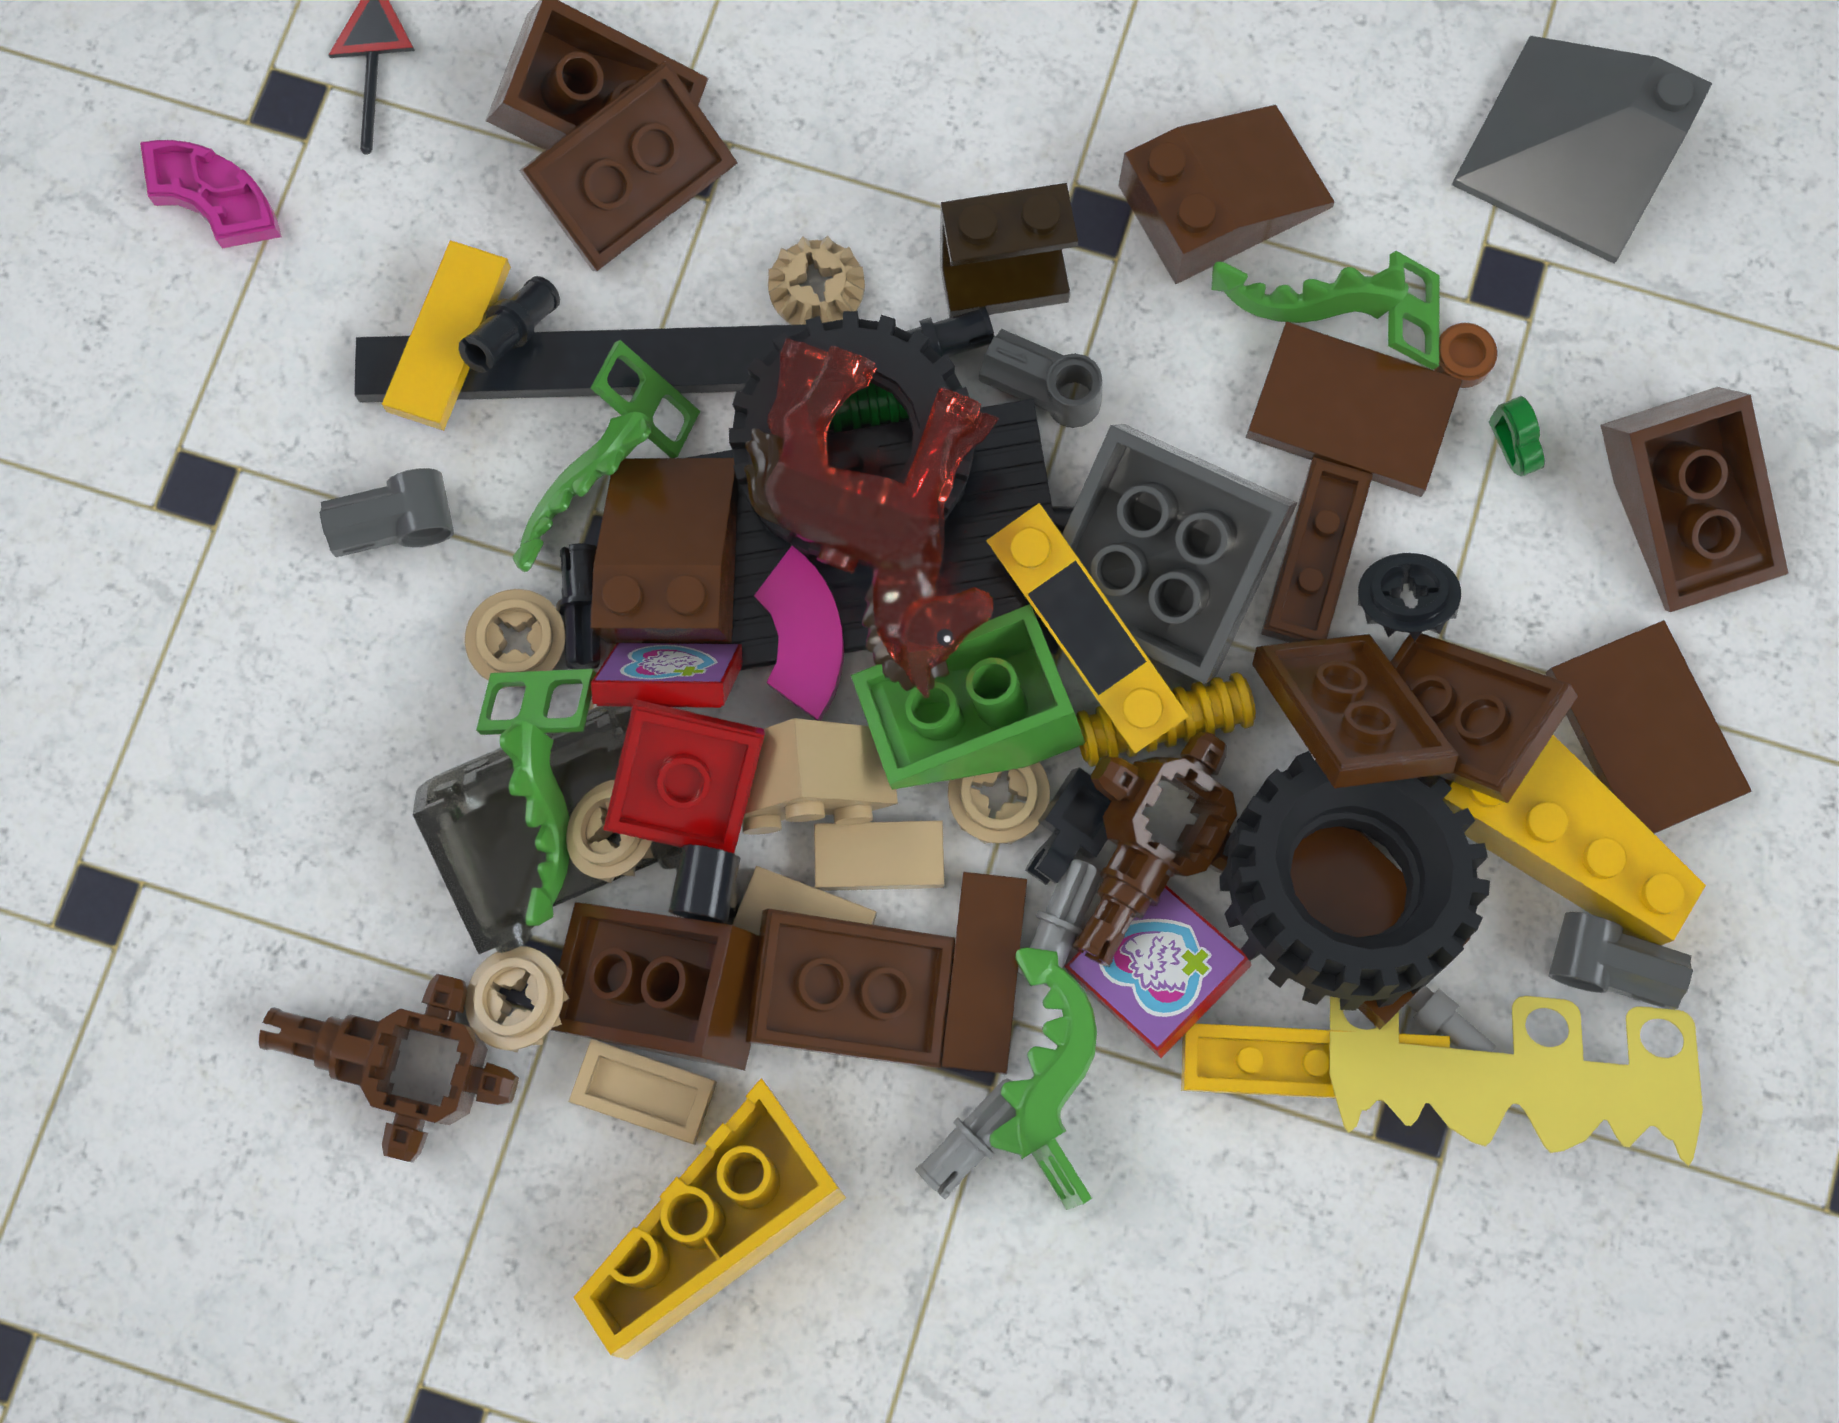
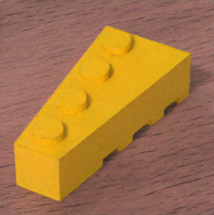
[1443,735,1706,945]
[573,1078,846,1360]

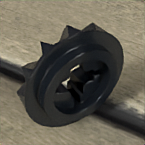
[1358,553,1461,641]

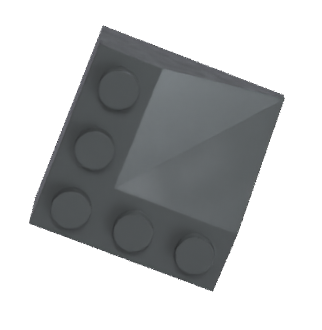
[1062,424,1297,684]

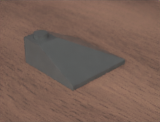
[1451,36,1712,264]

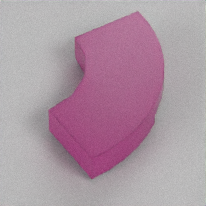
[140,140,281,249]
[754,546,844,721]

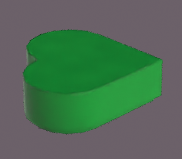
[1489,396,1545,476]

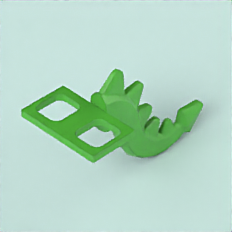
[1211,251,1440,370]
[513,340,700,572]
[476,669,597,926]
[989,947,1097,1210]

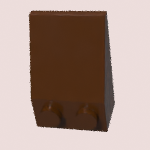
[486,0,708,150]
[1118,104,1335,284]
[1600,387,1789,612]
[591,458,738,644]
[551,902,759,1071]

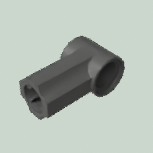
[979,329,1103,428]
[319,468,454,557]
[1548,912,1693,1010]

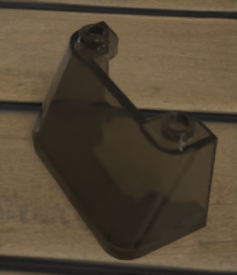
[412,706,682,954]

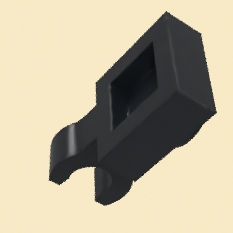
[1025,767,1111,885]

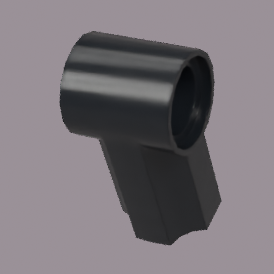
[668,845,742,924]

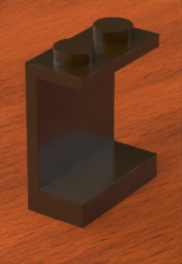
[940,183,1078,318]

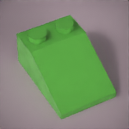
[851,604,1085,790]

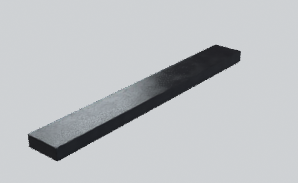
[354,324,845,403]

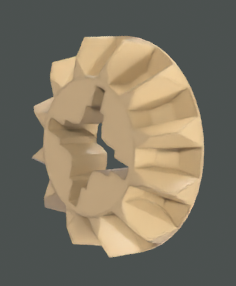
[768,236,865,325]
[465,589,566,689]
[948,762,1050,844]
[566,779,654,883]
[465,946,569,1053]

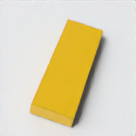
[381,240,511,431]

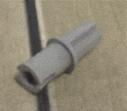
[1017,859,1102,987]
[915,1079,1016,1199]

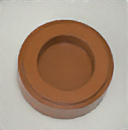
[1434,323,1497,388]

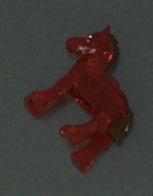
[744,338,999,698]

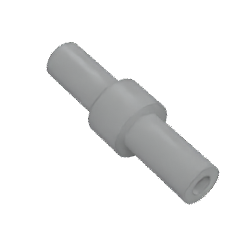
[1406,986,1496,1052]

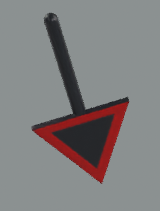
[328,0,415,155]

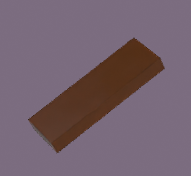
[1261,457,1373,643]
[941,872,1027,1075]

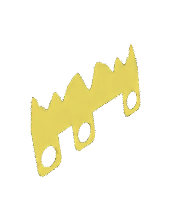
[1330,996,1703,1166]

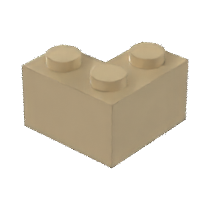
[742,718,898,835]

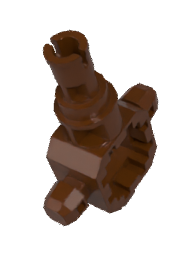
[1072,732,1237,967]
[258,974,519,1162]

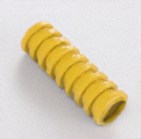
[1076,672,1256,767]

